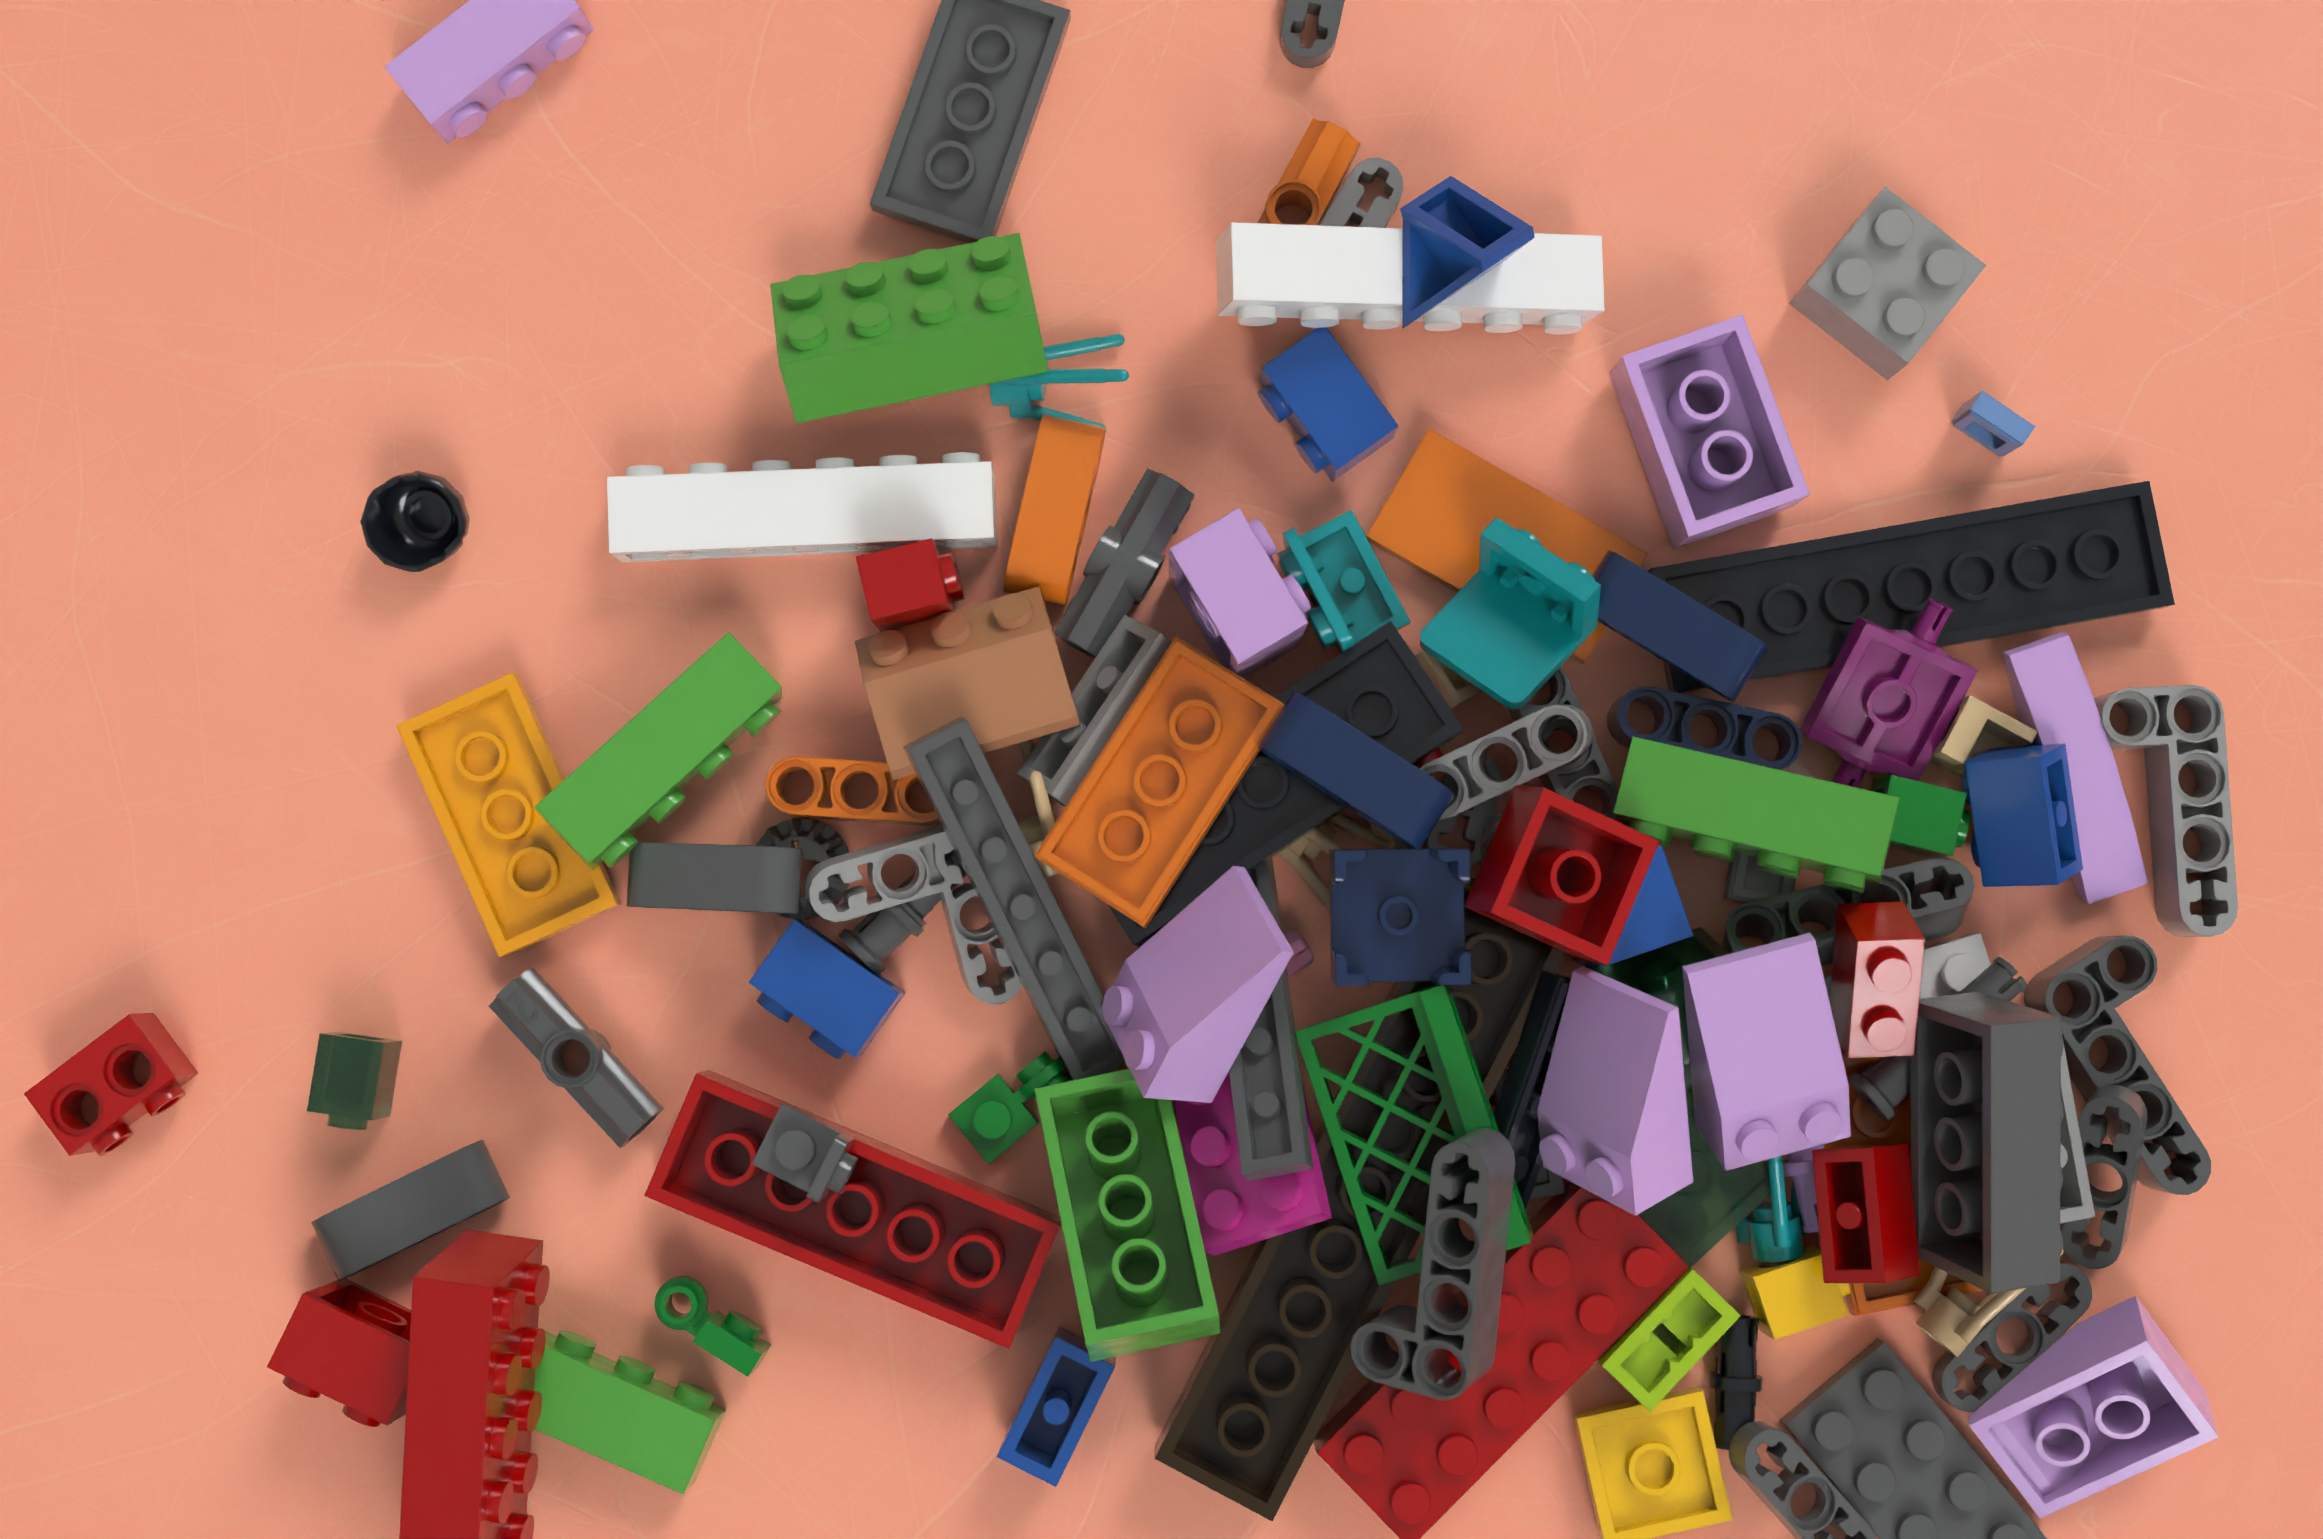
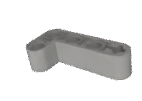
[2094,685,2238,937]

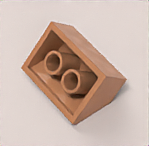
[855,586,1080,780]

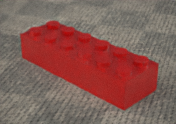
[644,1070,1061,1349]
[1313,1181,1689,1539]
[399,1229,550,1539]

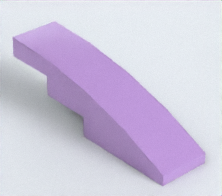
[2003,632,2148,905]

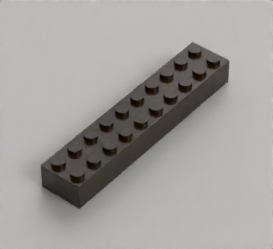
[1155,876,1565,1521]

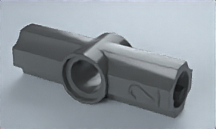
[1054,468,1194,658]
[489,968,664,1148]

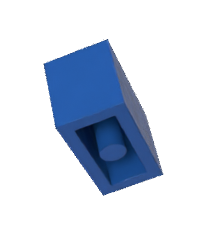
[1258,327,1399,482]
[1962,743,2083,887]
[749,919,905,1060]
[997,1326,1116,1487]

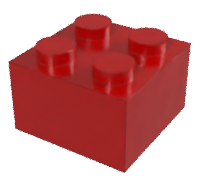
[1464,785,1660,965]
[267,1278,411,1427]

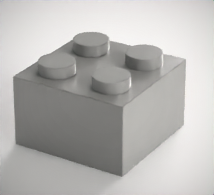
[1789,187,1986,380]

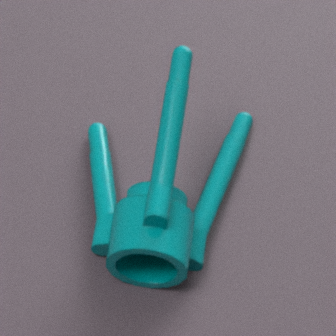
[990,334,1129,428]
[1708,1147,1807,1262]

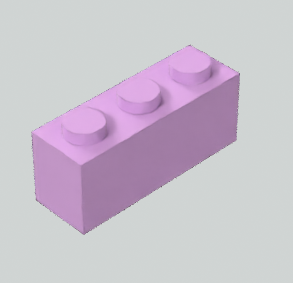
[384,0,594,144]

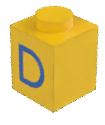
[1739,1245,1850,1340]

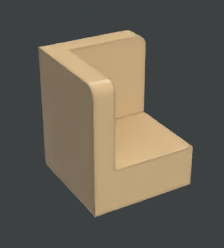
[1930,695,2037,778]

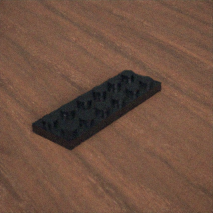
[1108,621,1464,946]

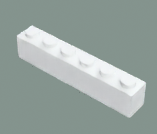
[1216,222,1605,335]
[607,452,998,563]

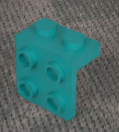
[1277,510,1411,654]
[1420,517,1601,709]

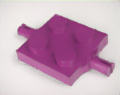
[1799,598,1978,788]

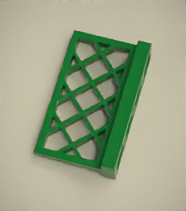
[1295,984,1533,1286]

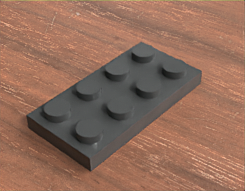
[870,0,1071,243]
[1780,1338,2047,1539]

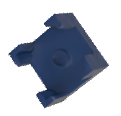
[1329,848,1471,986]

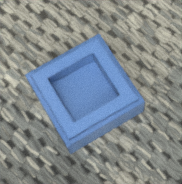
[1951,391,2035,457]

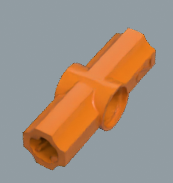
[1257,118,1360,225]

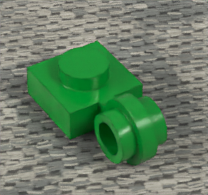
[948,1050,1070,1165]
[654,1276,771,1377]

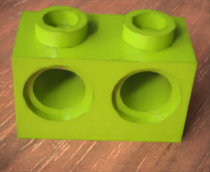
[1597,1267,1741,1412]

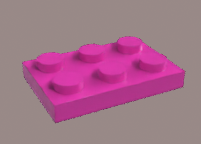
[1173,1072,1332,1256]

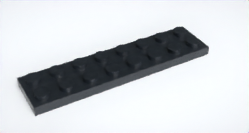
[1648,481,2175,693]

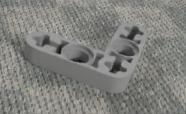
[805,825,1022,1005]

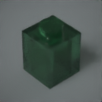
[307,1032,402,1130]

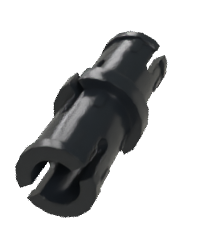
[1709,1314,1763,1450]

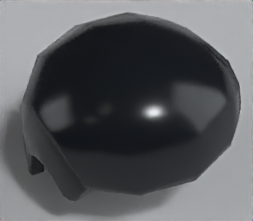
[360,471,470,572]

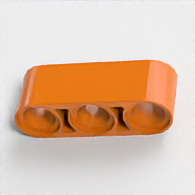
[1003,414,1106,605]
[765,756,941,826]

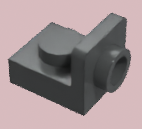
[751,1103,858,1203]

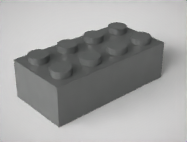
[1910,992,2064,1294]

